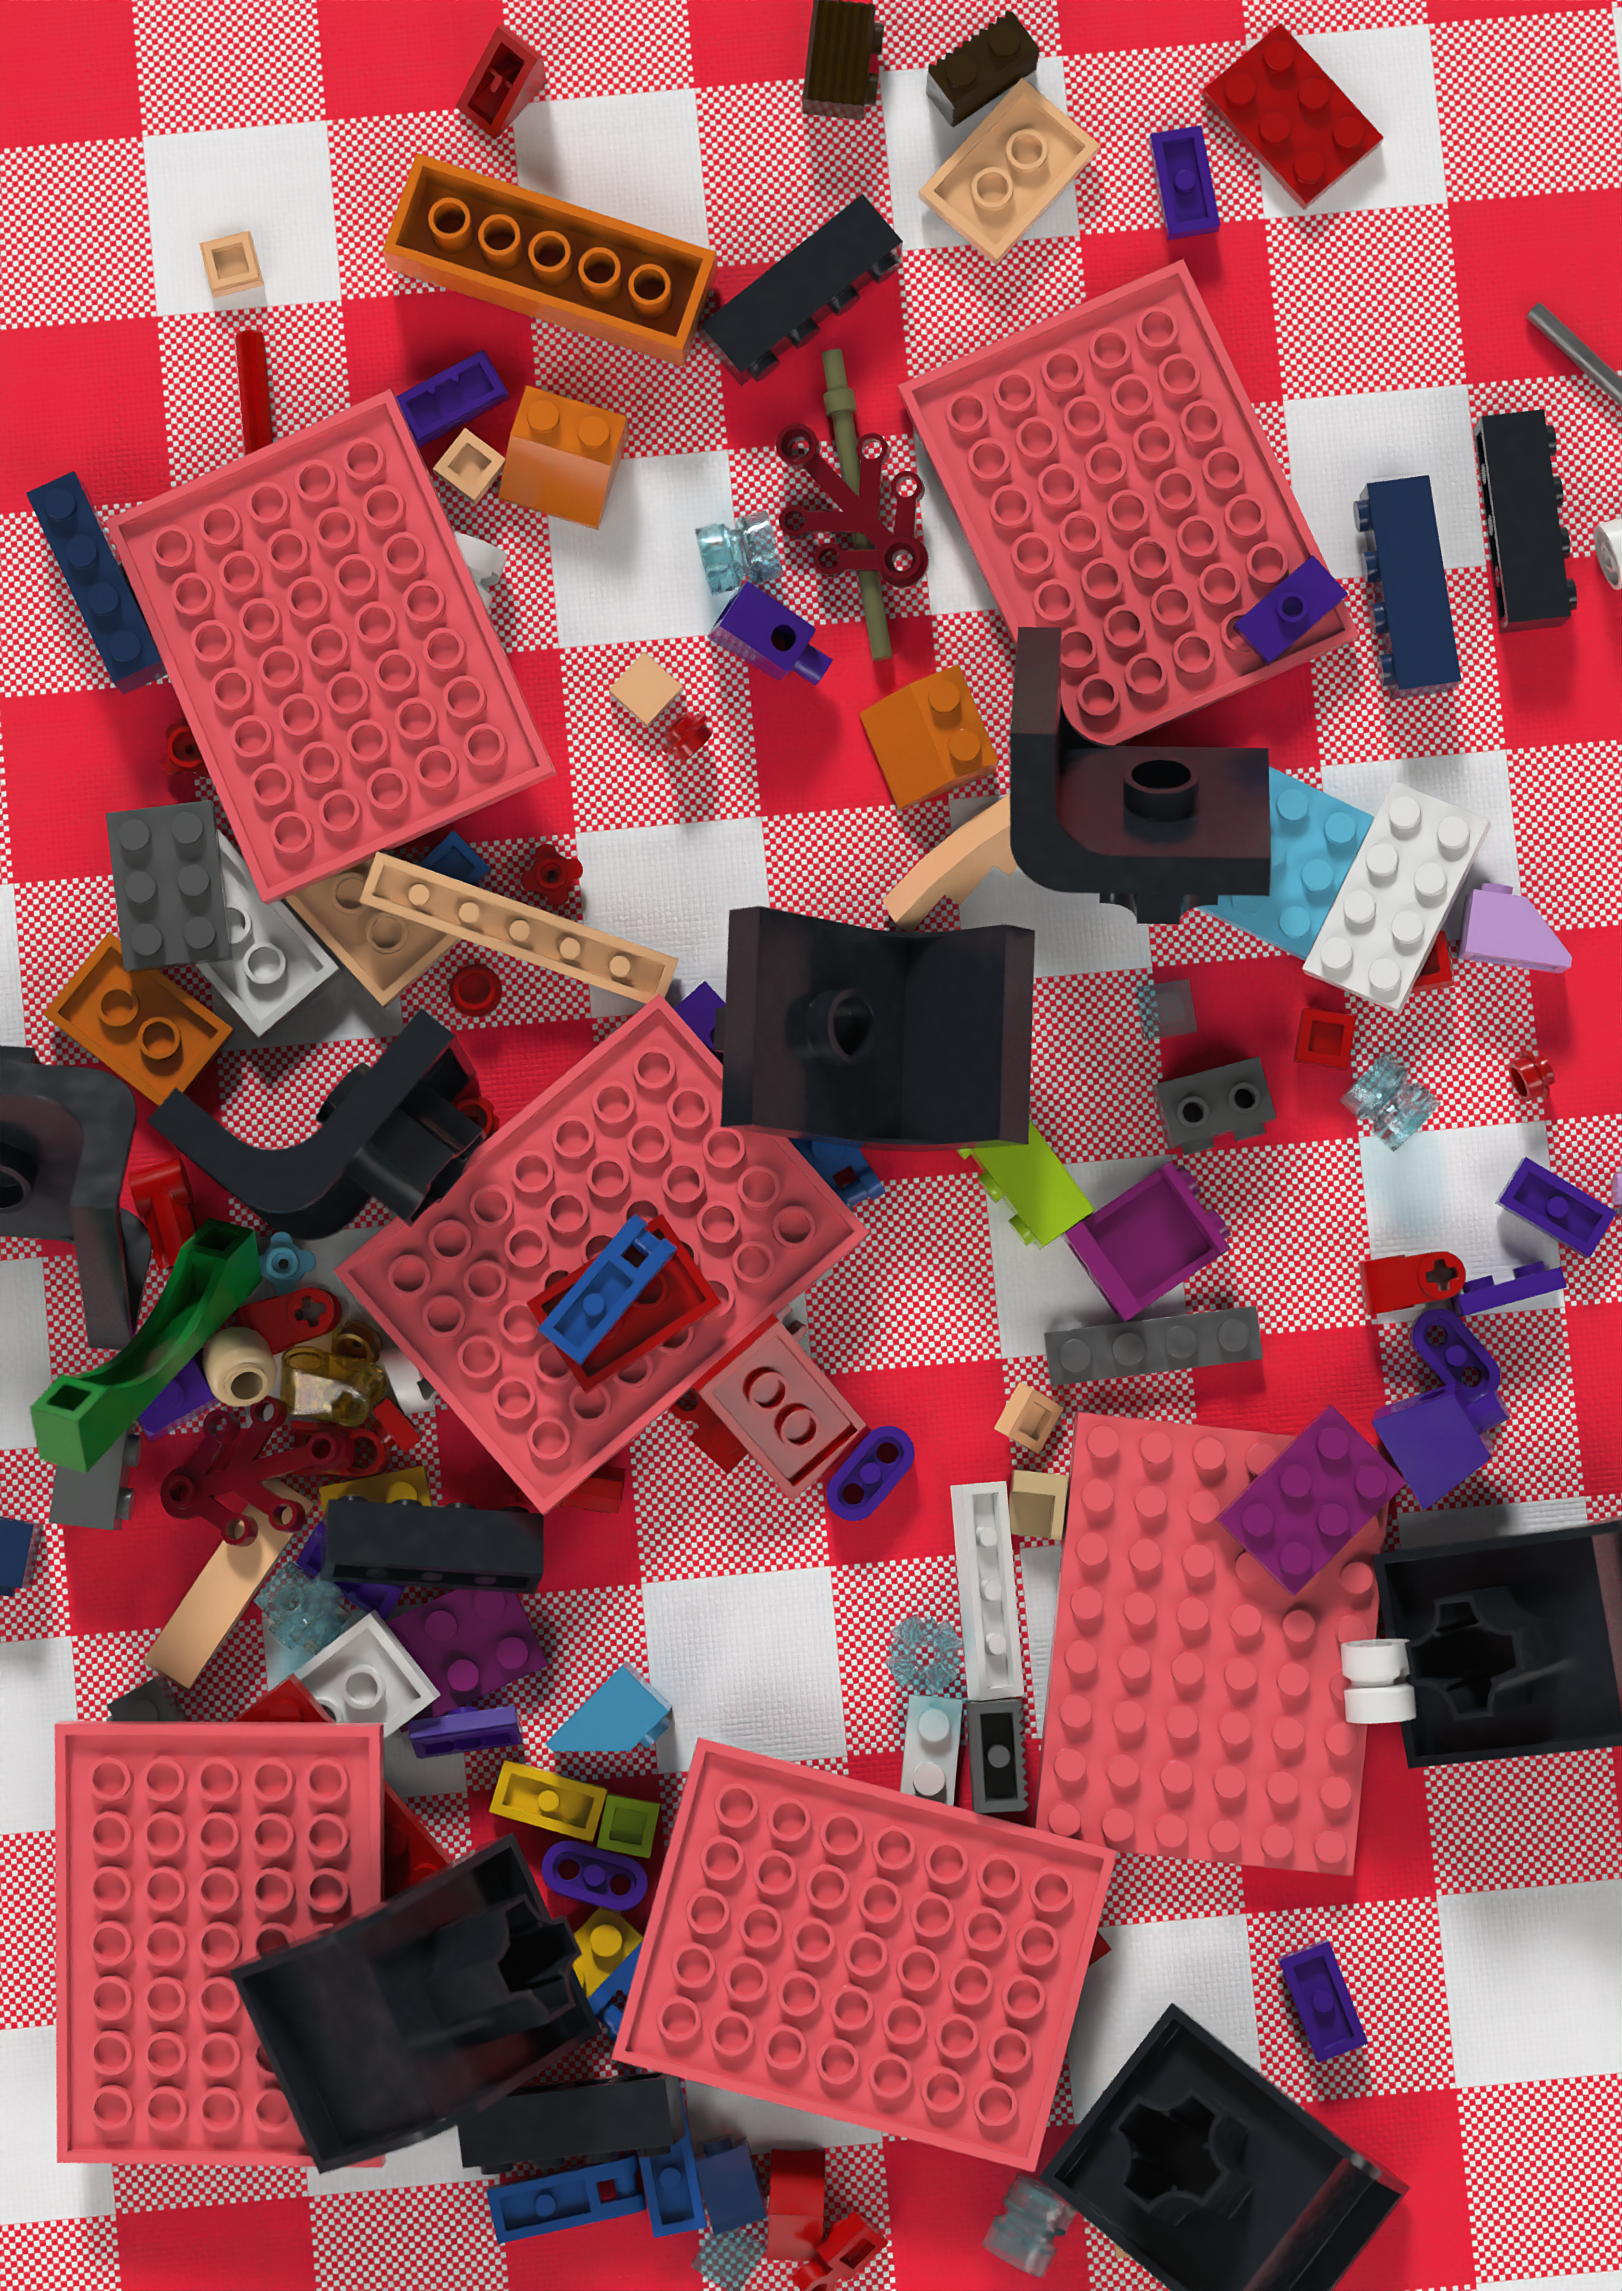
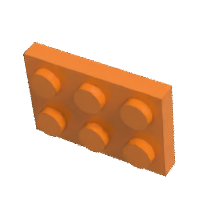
[43,932,236,1106]

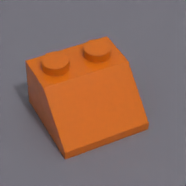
[498,385,630,530]
[859,664,999,811]

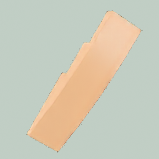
[882,794,1018,932]
[143,1478,314,1692]

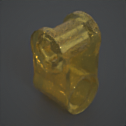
[280,1346,387,1427]

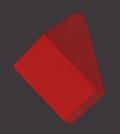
[455,24,547,140]
[767,2148,826,2262]

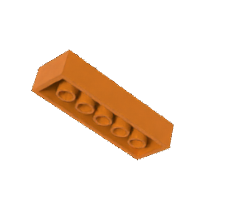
[382,153,718,367]

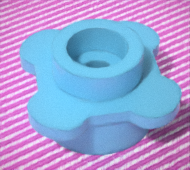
[259,1232,316,1295]

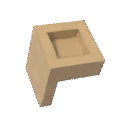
[1008,1470,1068,1540]

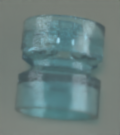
[695,510,783,596]
[1339,1051,1441,1152]
[981,2174,1077,2277]

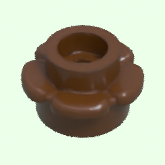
[331,1320,383,1371]

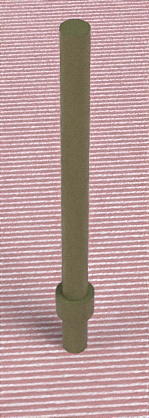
[821,349,893,661]

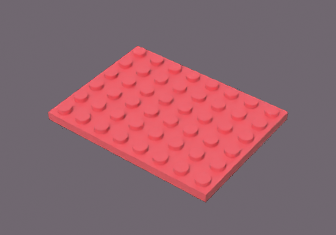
[897,259,1359,746]
[105,389,557,905]
[333,993,870,1516]
[1033,1412,1393,1876]
[55,1721,386,2168]
[611,1737,1117,2172]

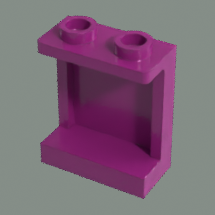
[1061,1161,1231,1323]

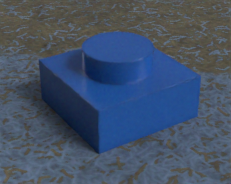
[418,830,492,886]

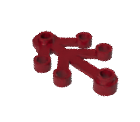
[776,423,929,588]
[160,1395,355,1547]

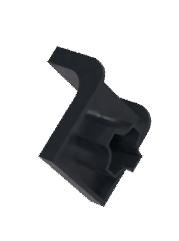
[1010,627,1271,924]
[714,906,1035,1152]
[147,1008,487,1241]
[0,1045,152,1350]
[1373,1515,1622,1769]
[229,1833,602,2175]
[1038,2003,1411,2291]

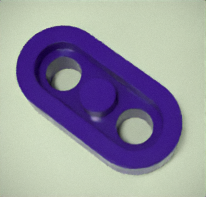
[1409,1308,1500,1403]
[827,1426,914,1521]
[541,1841,648,1913]

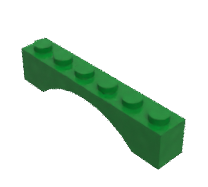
[30,1218,262,1473]

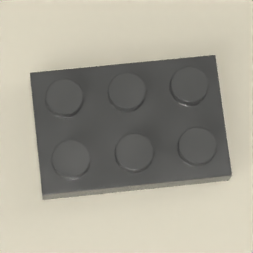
[106,800,233,973]

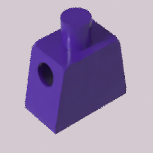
[707,581,833,686]
[136,1348,221,1443]
[1371,1383,1511,1510]

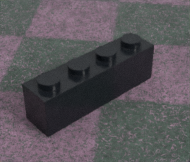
[701,194,903,386]
[1473,409,1577,634]
[320,1495,544,1594]
[457,2072,686,2175]

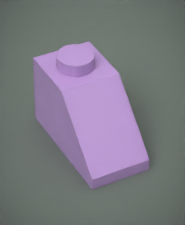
[1457,883,1572,974]

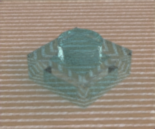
[1135,979,1198,1041]
[691,2228,766,2291]

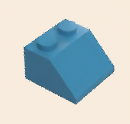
[545,1661,672,1752]

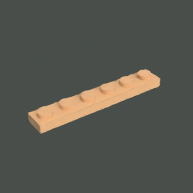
[359,851,679,1004]

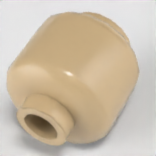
[201,1327,278,1407]

